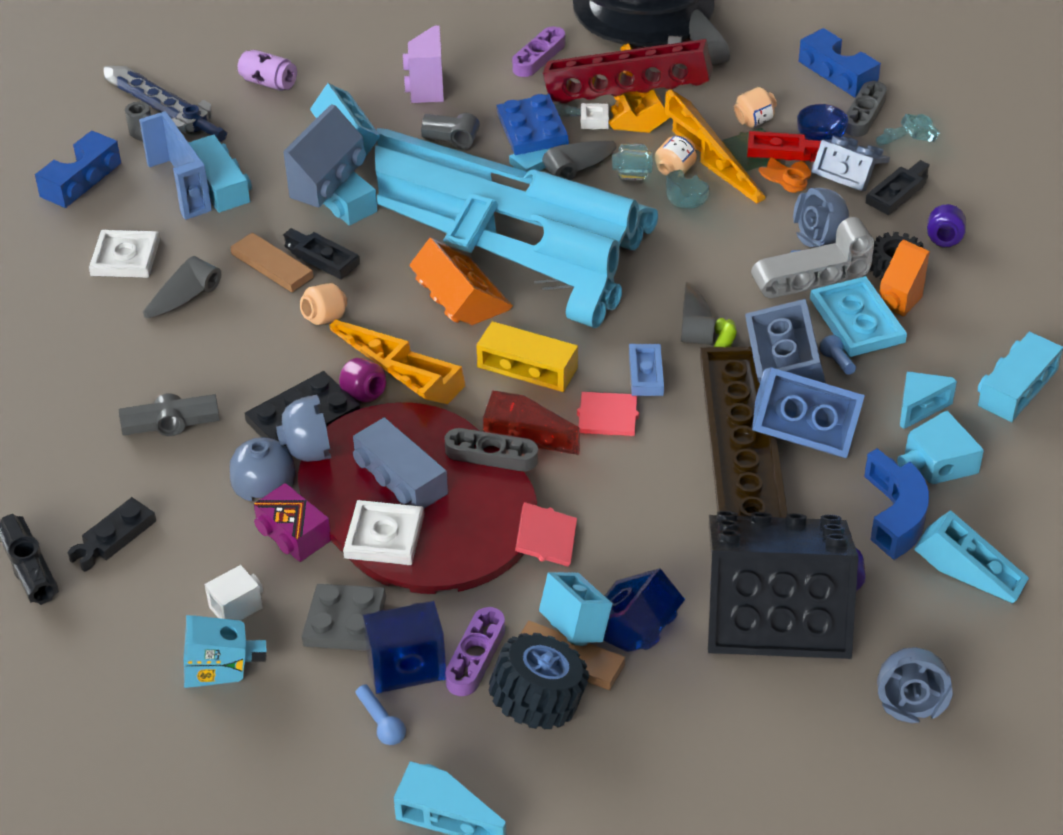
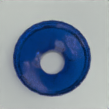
[797,104,848,141]

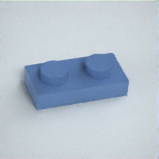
[629,344,664,396]

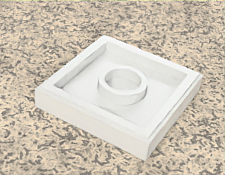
[89,230,160,278]
[343,500,424,565]

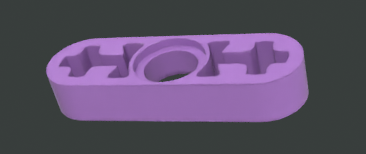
[512,27,565,77]
[445,607,505,696]

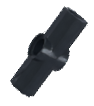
[0,514,59,605]

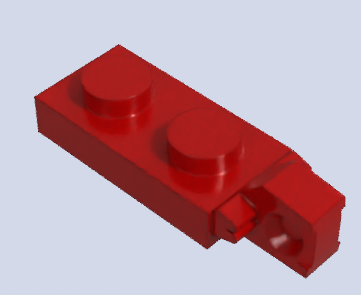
[747,131,821,162]

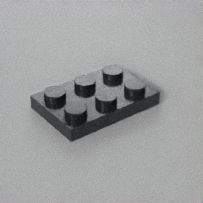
[245,371,360,449]

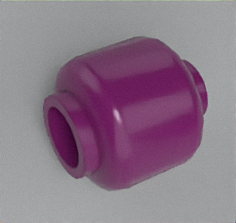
[339,358,386,402]

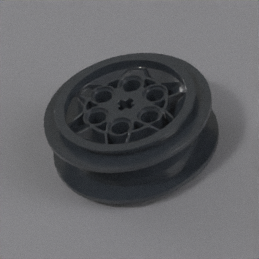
[573,0,714,47]

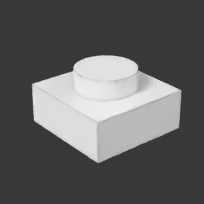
[581,103,609,130]

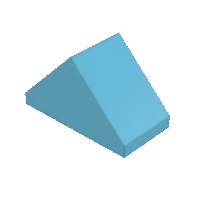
[900,371,957,429]

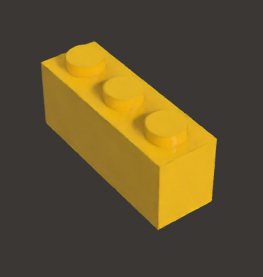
[476,321,578,392]

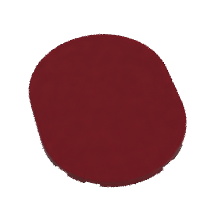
[298,402,537,594]

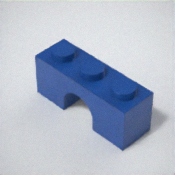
[798,28,881,98]
[35,130,121,208]

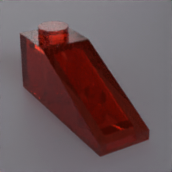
[483,390,580,455]

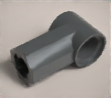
[421,113,480,149]

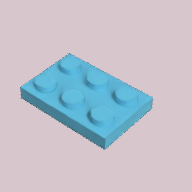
[810,276,907,357]

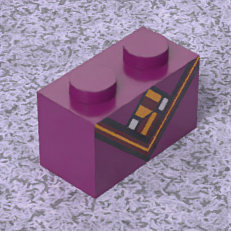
[254,483,331,562]

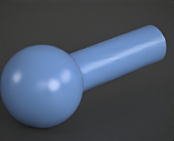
[820,335,856,375]
[355,684,406,745]

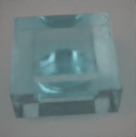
[900,114,939,142]

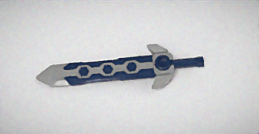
[104,66,227,142]

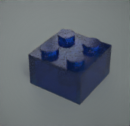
[363,601,446,694]

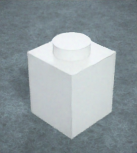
[205,565,263,620]

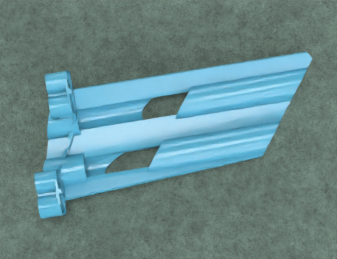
[375,128,658,328]

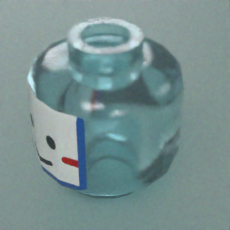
[612,144,653,181]

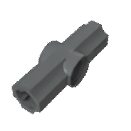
[119,393,220,436]

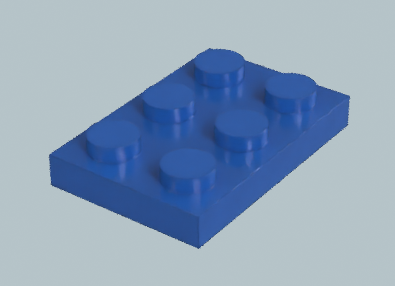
[496,94,569,155]

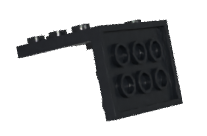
[707,511,858,659]

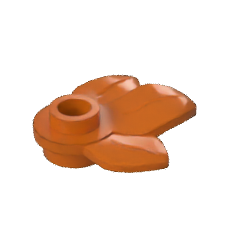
[758,158,811,193]

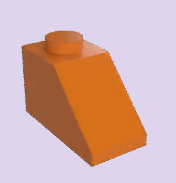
[879,240,930,317]

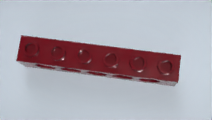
[543,39,713,103]

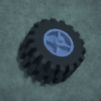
[489,633,589,730]

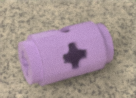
[238,49,297,91]

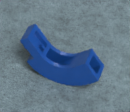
[864,448,929,560]

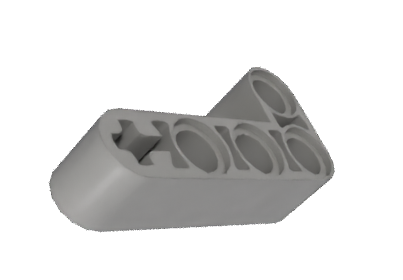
[751,217,874,298]

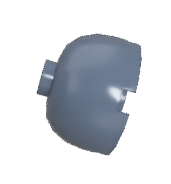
[793,188,849,247]
[276,395,331,462]
[230,437,296,501]
[877,647,953,723]

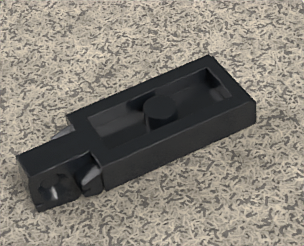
[865,160,930,215]
[284,228,360,280]

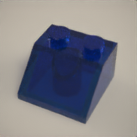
[603,568,685,652]

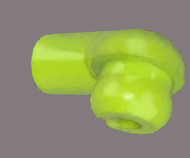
[713,318,737,347]

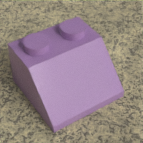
[403,26,444,103]

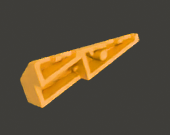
[609,43,670,133]
[665,89,766,204]
[329,319,466,404]

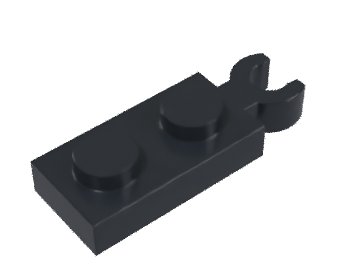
[67,497,156,572]

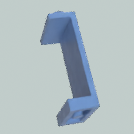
[139,111,212,220]

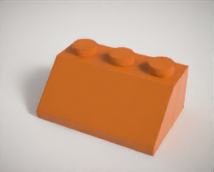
[409,237,513,325]

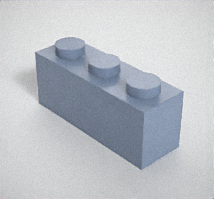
[353,417,448,508]

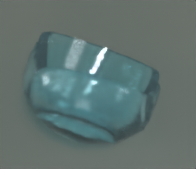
[665,170,710,209]

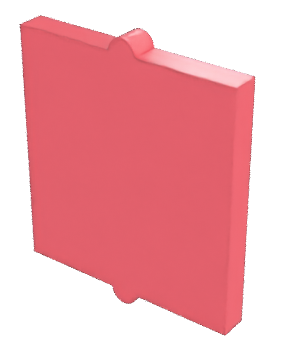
[577,392,639,436]
[515,502,577,567]

